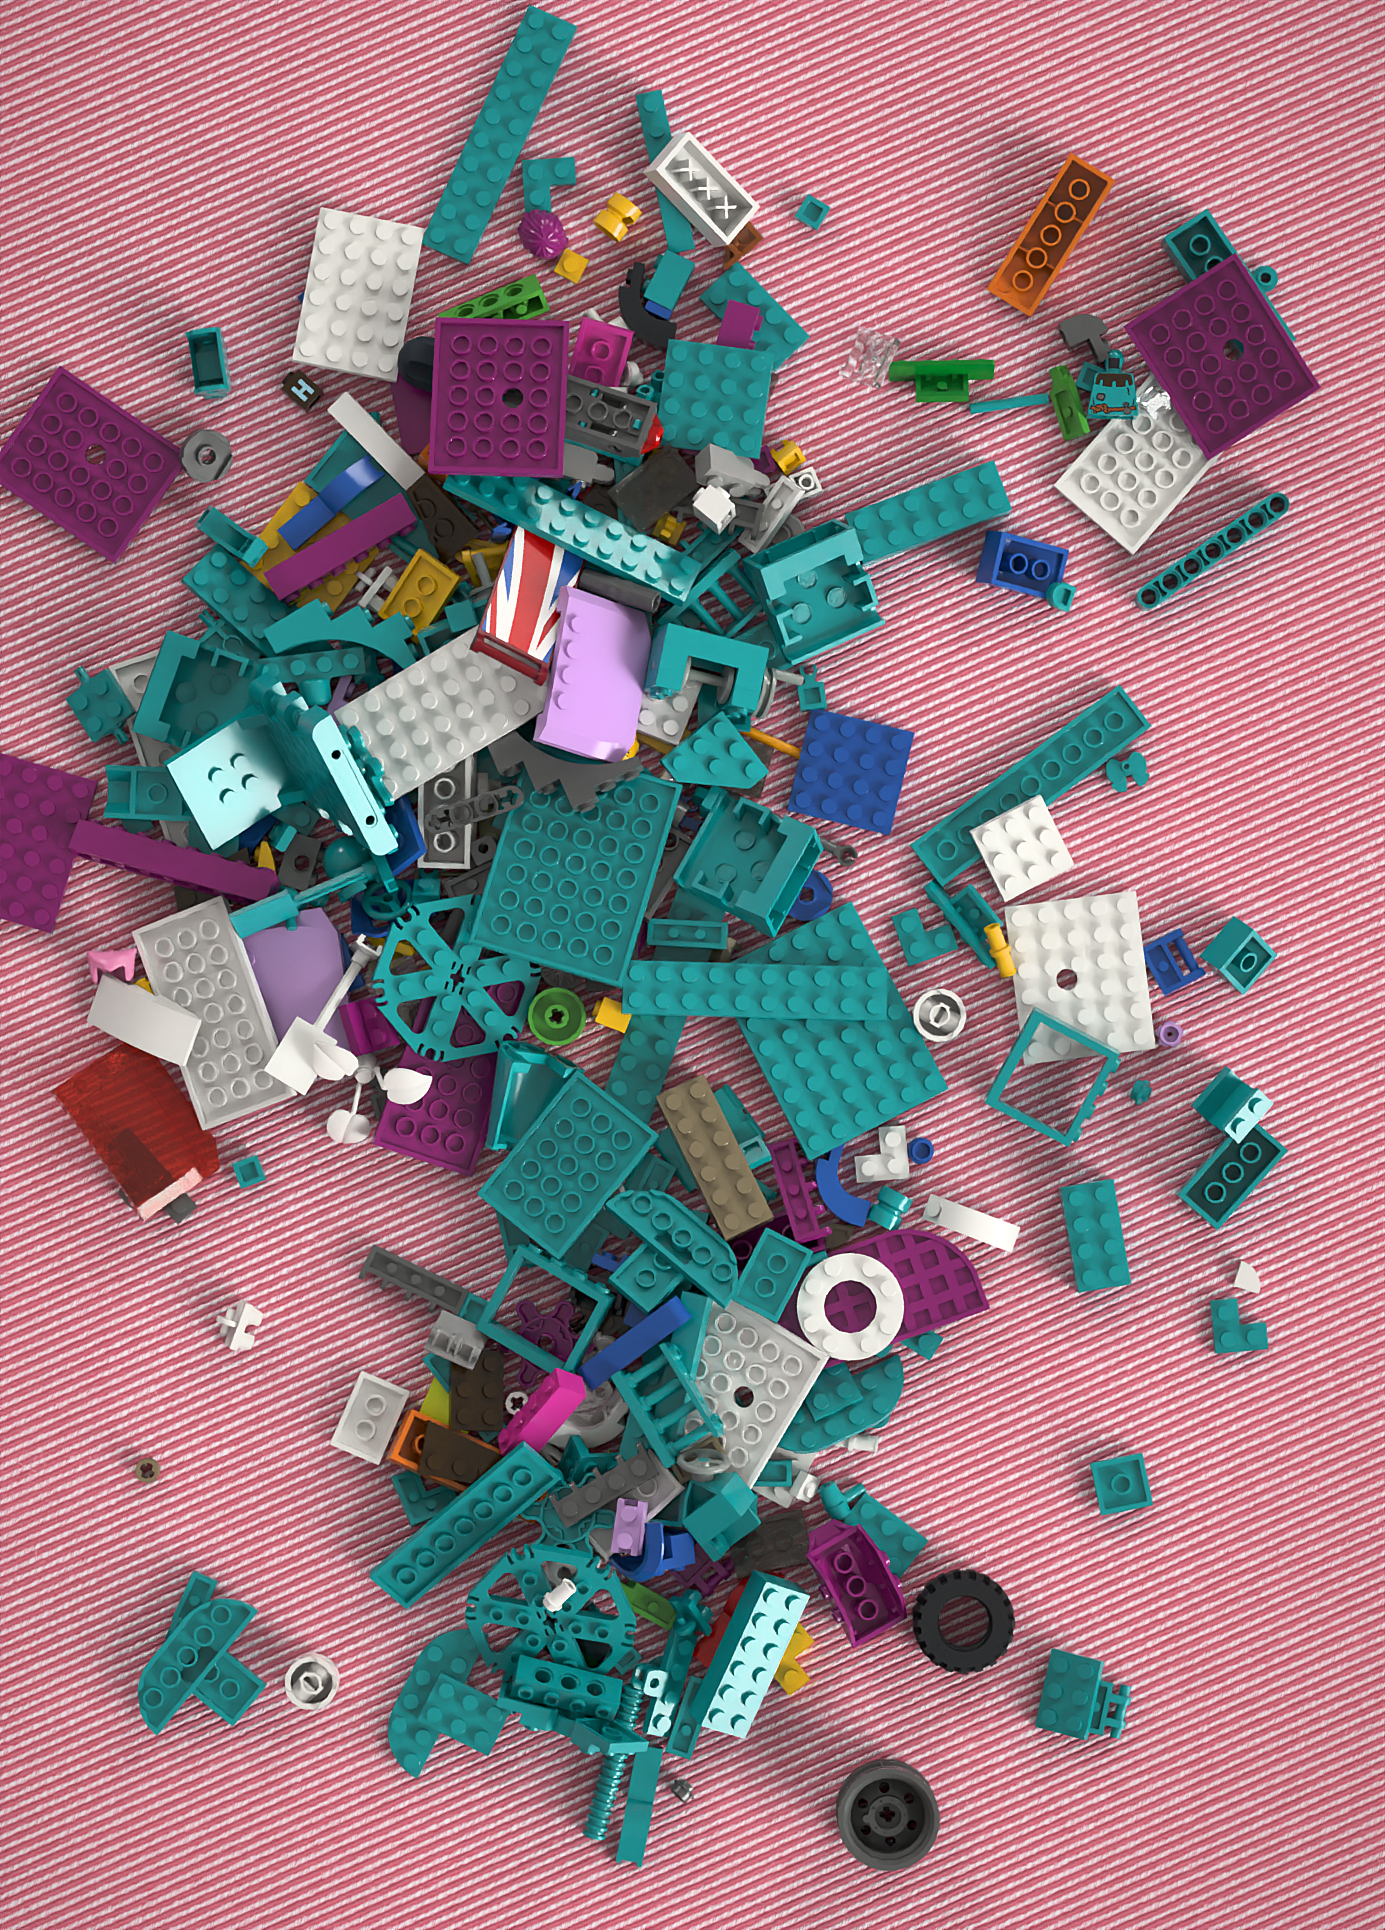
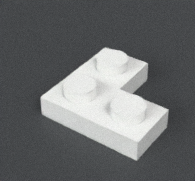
[854,1125,910,1183]

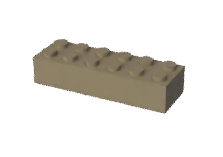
[655,1074,774,1243]

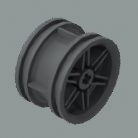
[836,1759,940,1871]

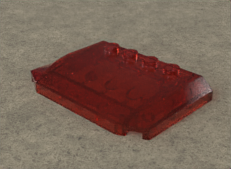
[51,1042,220,1222]

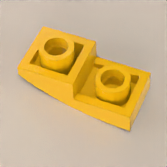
[254,841,278,876]

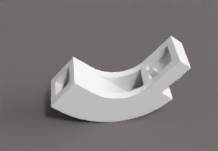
[922,1194,1021,1252]
[548,1388,630,1448]

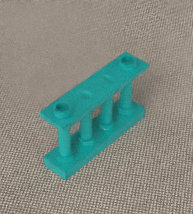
[652,547,764,668]
[610,1342,725,1469]

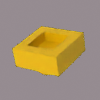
[554,248,589,285]

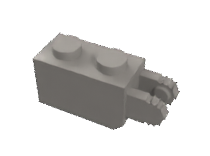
[544,443,615,489]
[695,443,770,499]

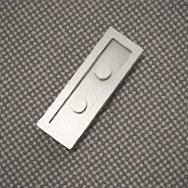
[738,475,805,554]

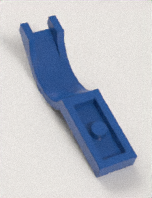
[277,454,385,551]

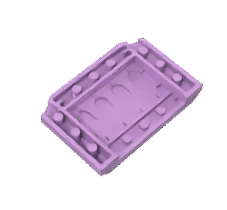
[533,585,652,764]
[242,907,351,1052]

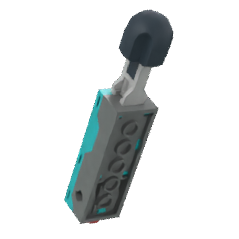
[397,336,664,467]

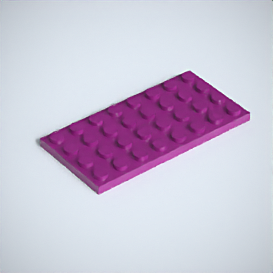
[371,944,538,1177]

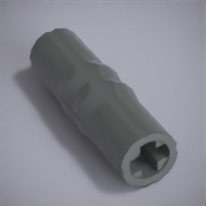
[579,568,661,613]

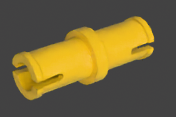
[984,923,1017,978]

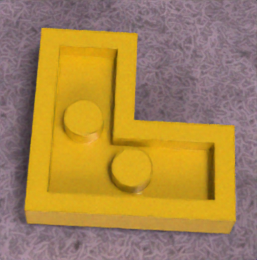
[774,1622,815,1696]

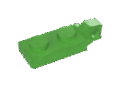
[1049,365,1090,441]
[619,1580,677,1631]

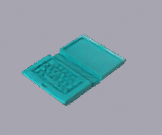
[653,1083,766,1193]

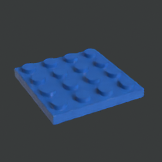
[787,709,914,836]

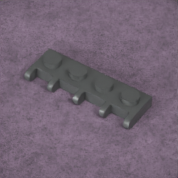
[653,480,765,541]
[358,1244,470,1316]
[548,1441,659,1528]

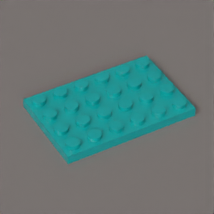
[477,1070,660,1261]

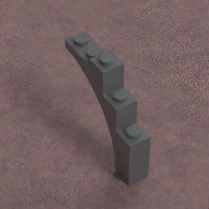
[487,729,644,813]

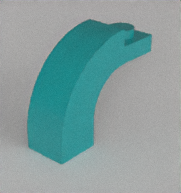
[194,505,269,568]

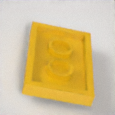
[377,548,463,644]

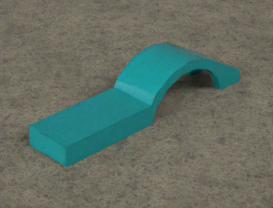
[616,1745,663,1867]

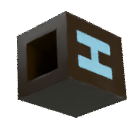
[281,369,324,413]

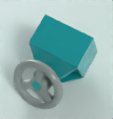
[677,1448,756,1545]

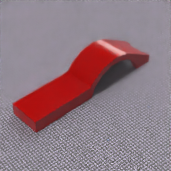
[693,1559,786,1668]

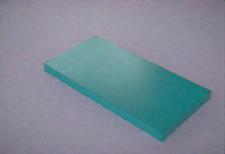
[304,429,478,564]

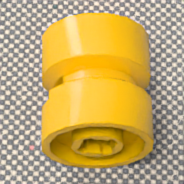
[592,192,642,243]

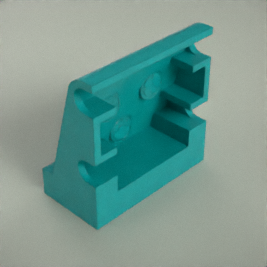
[741,519,886,666]
[131,630,269,749]
[673,789,824,938]

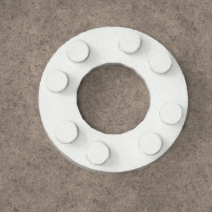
[797,1253,904,1361]

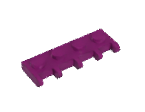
[767,1137,832,1244]

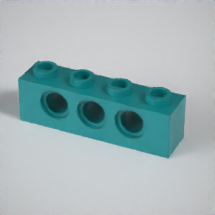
[510,1655,623,1721]

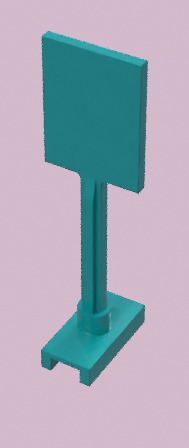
[228,849,398,938]

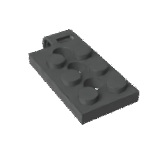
[643,800,693,922]

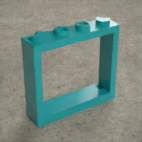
[984,1006,1121,1147]
[476,1242,617,1374]

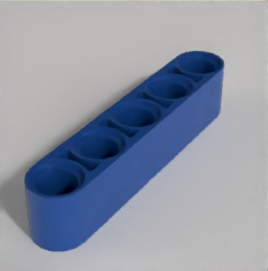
[576,1295,692,1392]

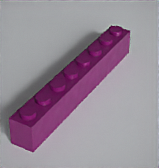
[68,819,281,905]

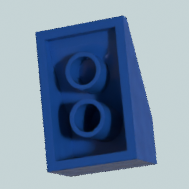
[975,531,1069,599]

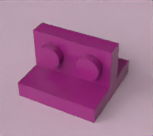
[338,993,400,1057]

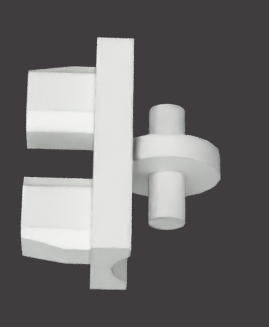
[355,566,399,613]
[216,1299,264,1351]

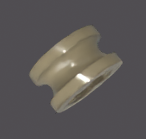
[135,1458,160,1483]

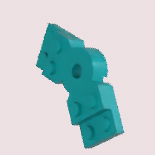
[496,1681,649,1756]

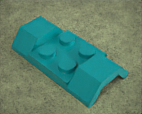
[103,765,195,822]

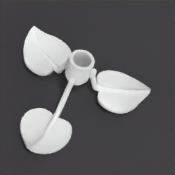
[313,1041,432,1144]

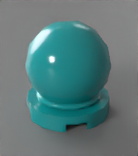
[323,836,381,904]

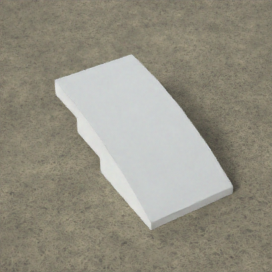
[87,973,202,1066]

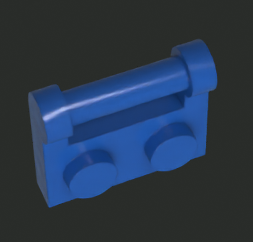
[1143,928,1206,997]

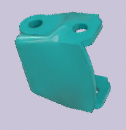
[185,327,232,399]

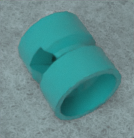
[867,1185,913,1231]

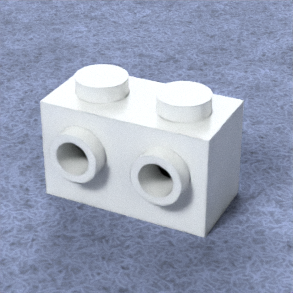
[692,485,736,535]

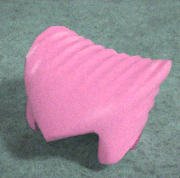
[87,947,138,985]

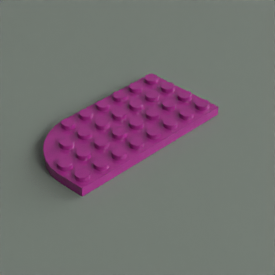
[777,1229,990,1370]

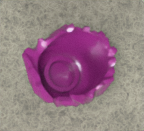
[518,209,569,260]

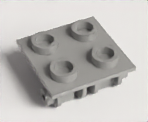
[424,1310,489,1370]

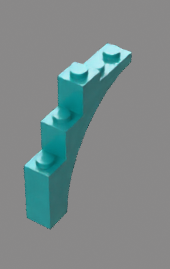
[262,598,420,669]

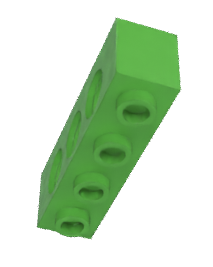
[437,274,550,320]

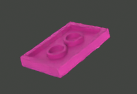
[568,316,635,387]

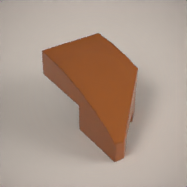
[723,221,764,271]

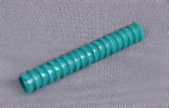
[582,1684,645,1841]

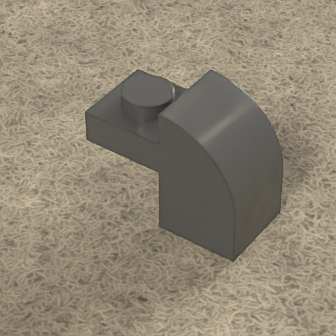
[1057,314,1111,366]

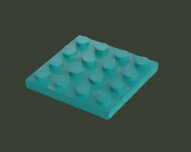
[658,339,774,459]

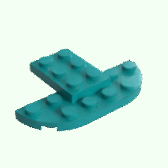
[604,1189,738,1316]
[776,1355,904,1454]
[138,1598,267,1736]
[388,1629,509,1779]

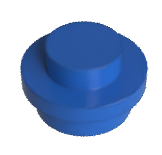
[907,1137,934,1164]

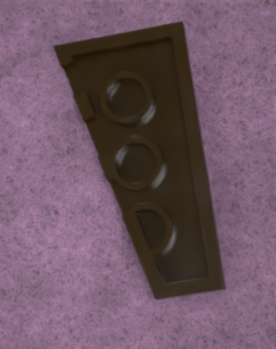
[417,1420,504,1484]

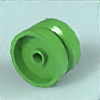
[528,987,587,1046]

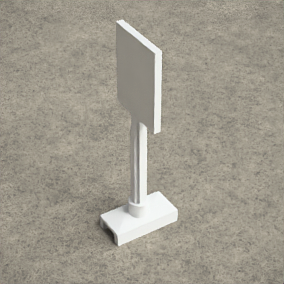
[263,934,383,1096]

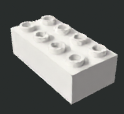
[643,132,760,247]

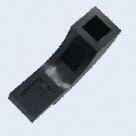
[618,262,677,352]

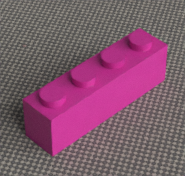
[498,1368,586,1457]

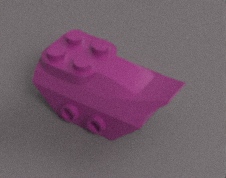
[806,1519,907,1649]

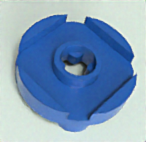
[788,869,833,921]

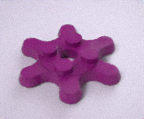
[497,1300,594,1388]

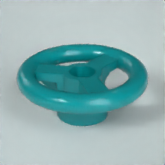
[362,878,413,921]

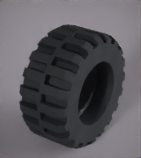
[912,1569,1015,1674]

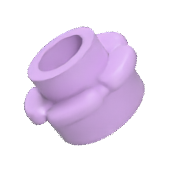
[1157,1021,1183,1047]

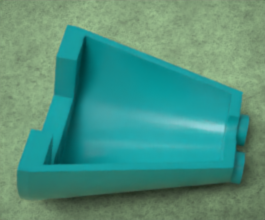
[485,1040,585,1152]

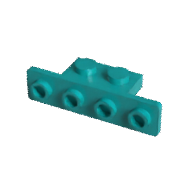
[924,879,1004,969]

